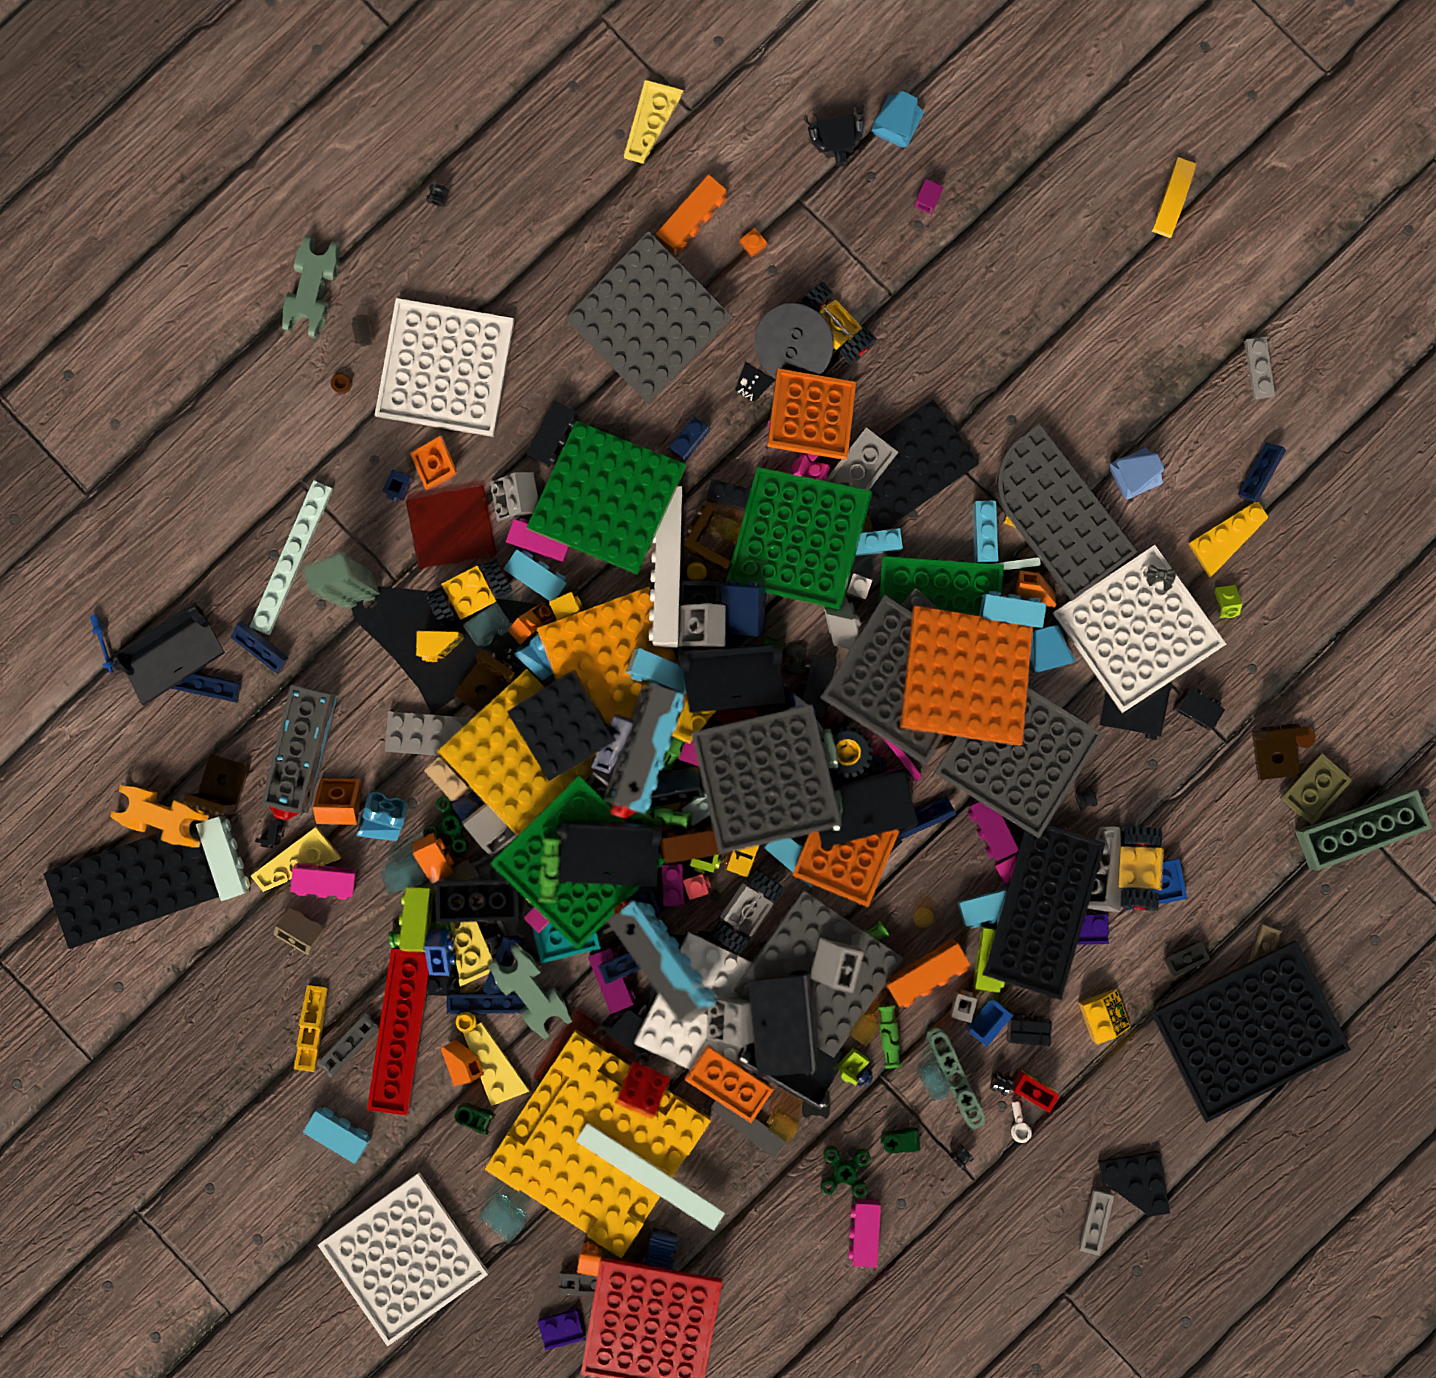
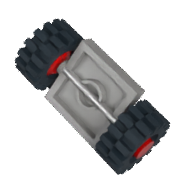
[711,868,785,954]

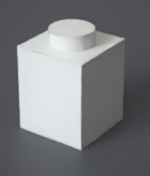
[845,573,872,601]

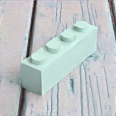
[196,816,250,901]

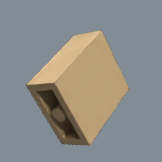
[424,757,471,801]

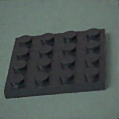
[507,670,617,781]

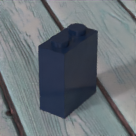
[720,580,765,637]

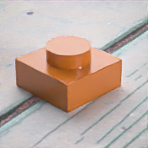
[739,228,767,257]

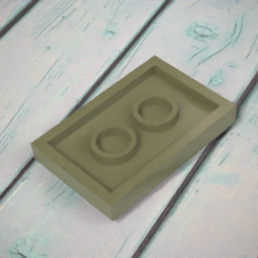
[1279,753,1352,825]

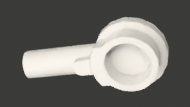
[1011,1101,1031,1143]

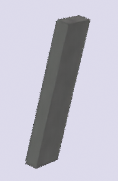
[710,1100,786,1158]

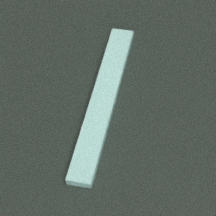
[576,1122,725,1230]

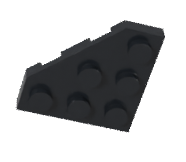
[1098,1151,1170,1217]

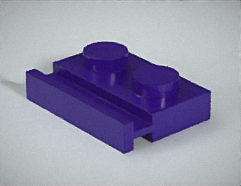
[1077,914,1109,945]
[538,1309,585,1350]

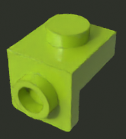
[1214,585,1243,618]
[690,855,722,874]
[837,1048,869,1085]

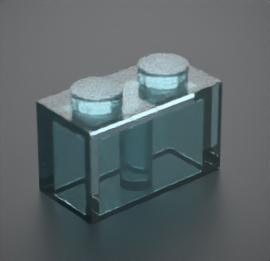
[463,603,512,647]
[380,856,429,895]
[917,1062,951,1101]
[478,1193,527,1244]

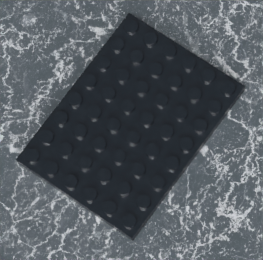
[1150,940,1351,1123]

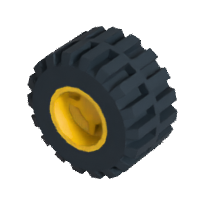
[822,727,873,778]

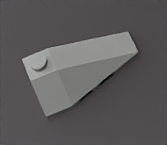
[1088,827,1123,912]

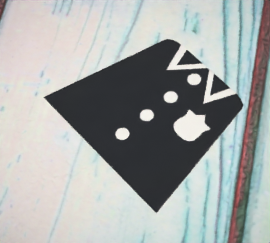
[735,362,775,402]

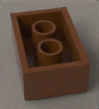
[659,823,725,863]

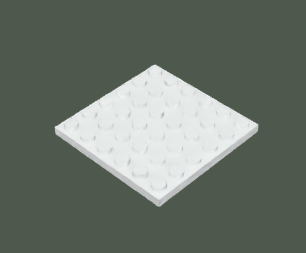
[375,298,515,437]
[1053,545,1226,713]
[634,932,753,1073]
[318,1172,489,1346]

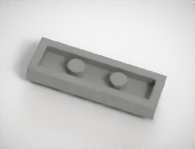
[1244,337,1275,400]
[1078,1189,1114,1256]

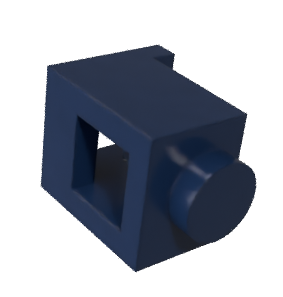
[382,469,414,503]

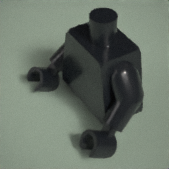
[804,105,866,166]
[593,1002,651,1066]

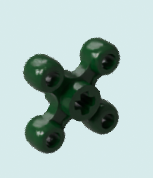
[423,796,469,854]
[820,1145,871,1198]

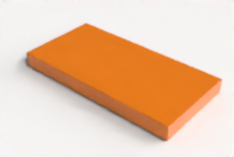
[684,1044,774,1123]

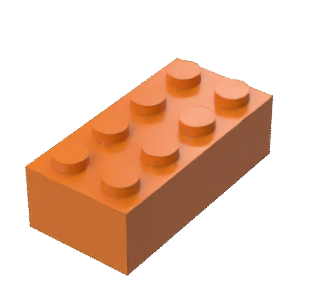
[886,939,970,1007]

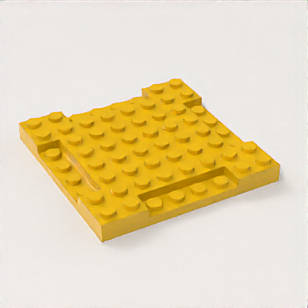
[485,1029,711,1258]

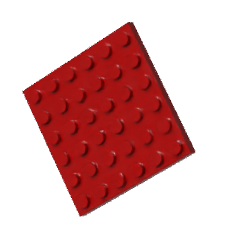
[581,1257,722,1378]

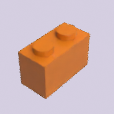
[412,833,455,884]

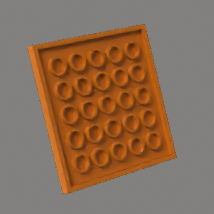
[900,606,1033,746]

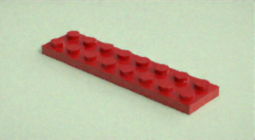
[367,948,429,1116]

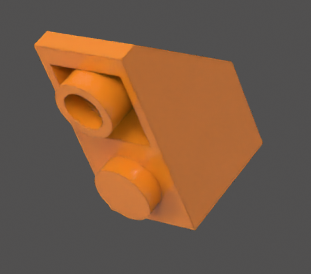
[1015,571,1056,607]
[508,602,555,645]
[441,1040,484,1086]
[577,1241,603,1276]

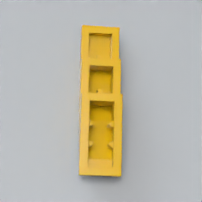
[1152,157,1197,238]
[294,985,328,1072]

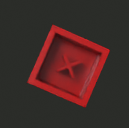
[615,1061,671,1119]

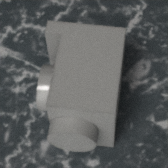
[949,989,977,1023]

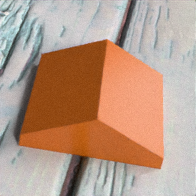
[410,436,458,490]

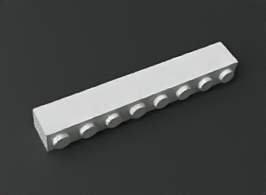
[649,486,683,648]

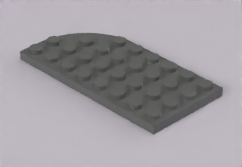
[997,424,1137,601]

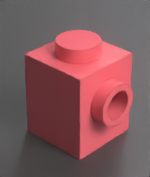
[683,873,711,900]

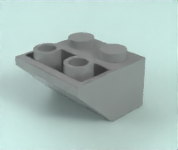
[490,472,538,521]
[823,596,861,650]
[462,803,517,857]
[810,938,863,993]
[706,998,754,1046]

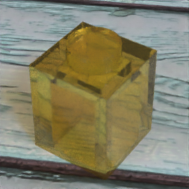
[849,1012,880,1046]
[767,1109,800,1143]

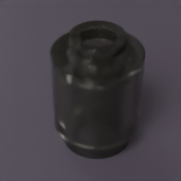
[351,315,375,346]

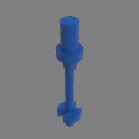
[90,614,114,673]

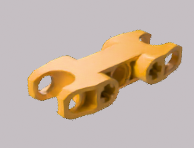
[110,785,209,847]

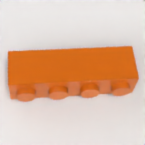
[656,174,727,255]

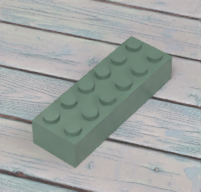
[302,553,380,609]
[1295,789,1432,871]

